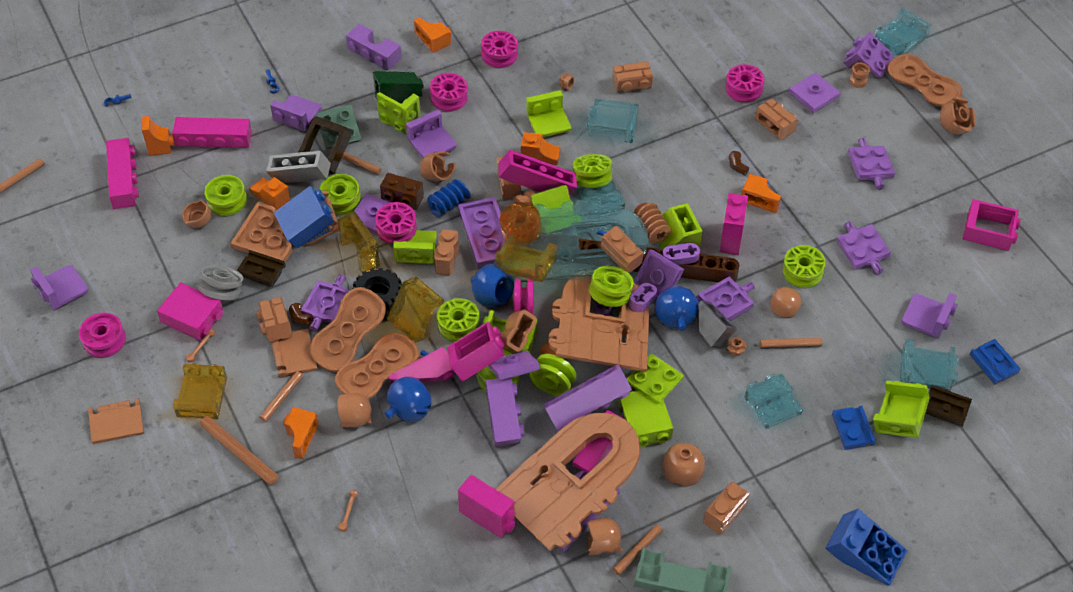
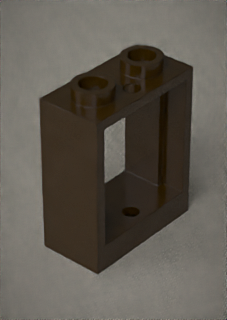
[298,116,353,174]

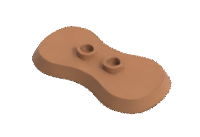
[887,54,963,107]
[310,287,386,372]
[335,333,419,399]

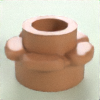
[559,73,575,90]
[726,337,747,356]

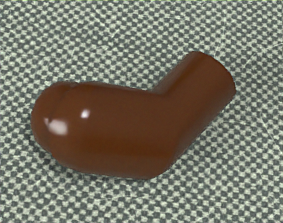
[729,151,749,175]
[289,303,313,325]

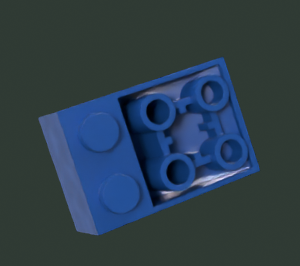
[825,508,908,586]

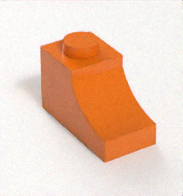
[414,17,452,53]
[142,116,174,156]
[521,132,560,165]
[741,174,781,213]
[249,177,290,211]
[283,407,319,459]

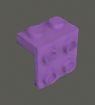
[844,32,894,78]
[270,95,322,132]
[406,109,456,158]
[30,265,88,310]
[902,292,958,339]

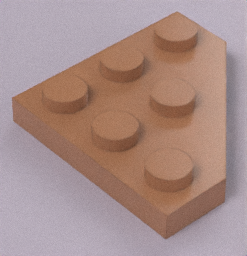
[230,202,293,263]

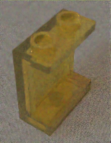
[337,211,380,273]
[495,234,557,282]
[387,276,444,343]
[173,363,227,420]

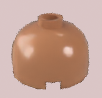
[940,97,976,135]
[662,442,705,487]

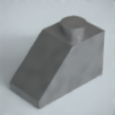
[699,301,737,347]

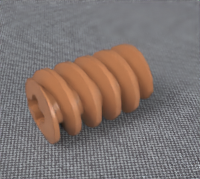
[634,203,671,244]

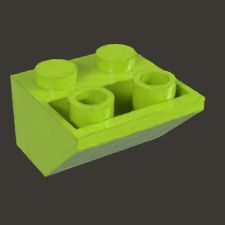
[658,203,703,249]

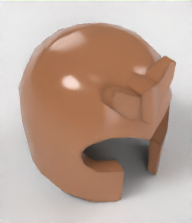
[420,151,456,183]
[338,393,373,427]
[587,517,622,555]

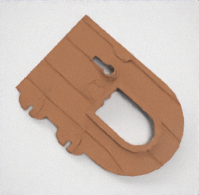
[548,271,649,372]
[496,413,641,551]

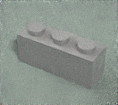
[266,151,331,183]

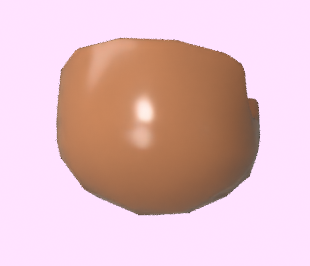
[182,200,212,229]
[770,287,802,318]

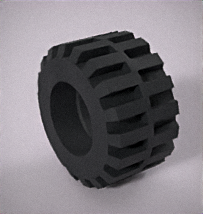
[352,268,404,321]

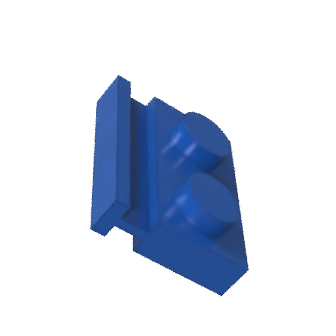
[969,339,1021,384]
[832,406,876,450]

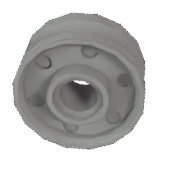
[198,265,244,300]

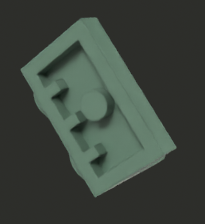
[315,104,361,149]

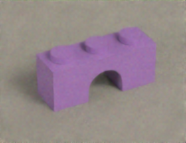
[346,23,402,70]

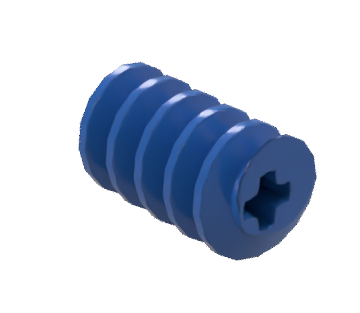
[427,179,471,218]

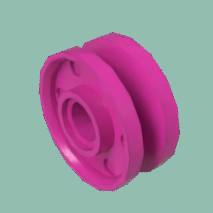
[481,30,518,68]
[725,64,764,102]
[430,73,468,111]
[375,202,417,245]
[514,278,534,314]
[79,312,126,358]

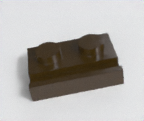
[236,250,286,287]
[925,385,972,427]

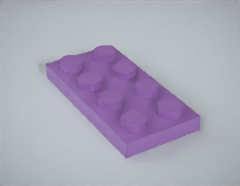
[458,197,515,268]

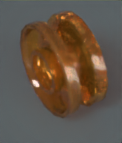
[499,202,542,246]

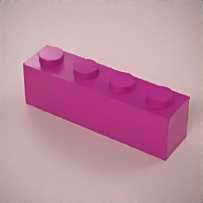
[172,117,252,148]
[106,138,139,209]
[498,150,577,196]

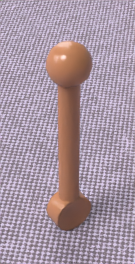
[186,329,215,362]
[339,490,358,532]

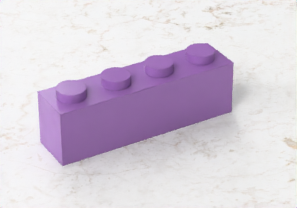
[544,364,632,430]

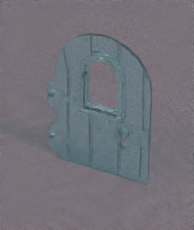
[511,200,648,283]

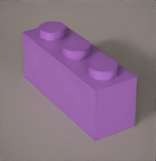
[485,378,524,447]

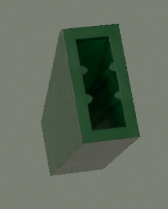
[373,71,424,104]

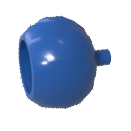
[470,264,514,307]
[655,286,699,331]
[384,376,432,422]

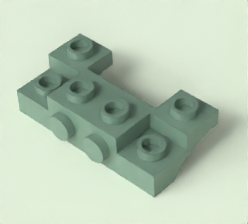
[634,547,731,592]

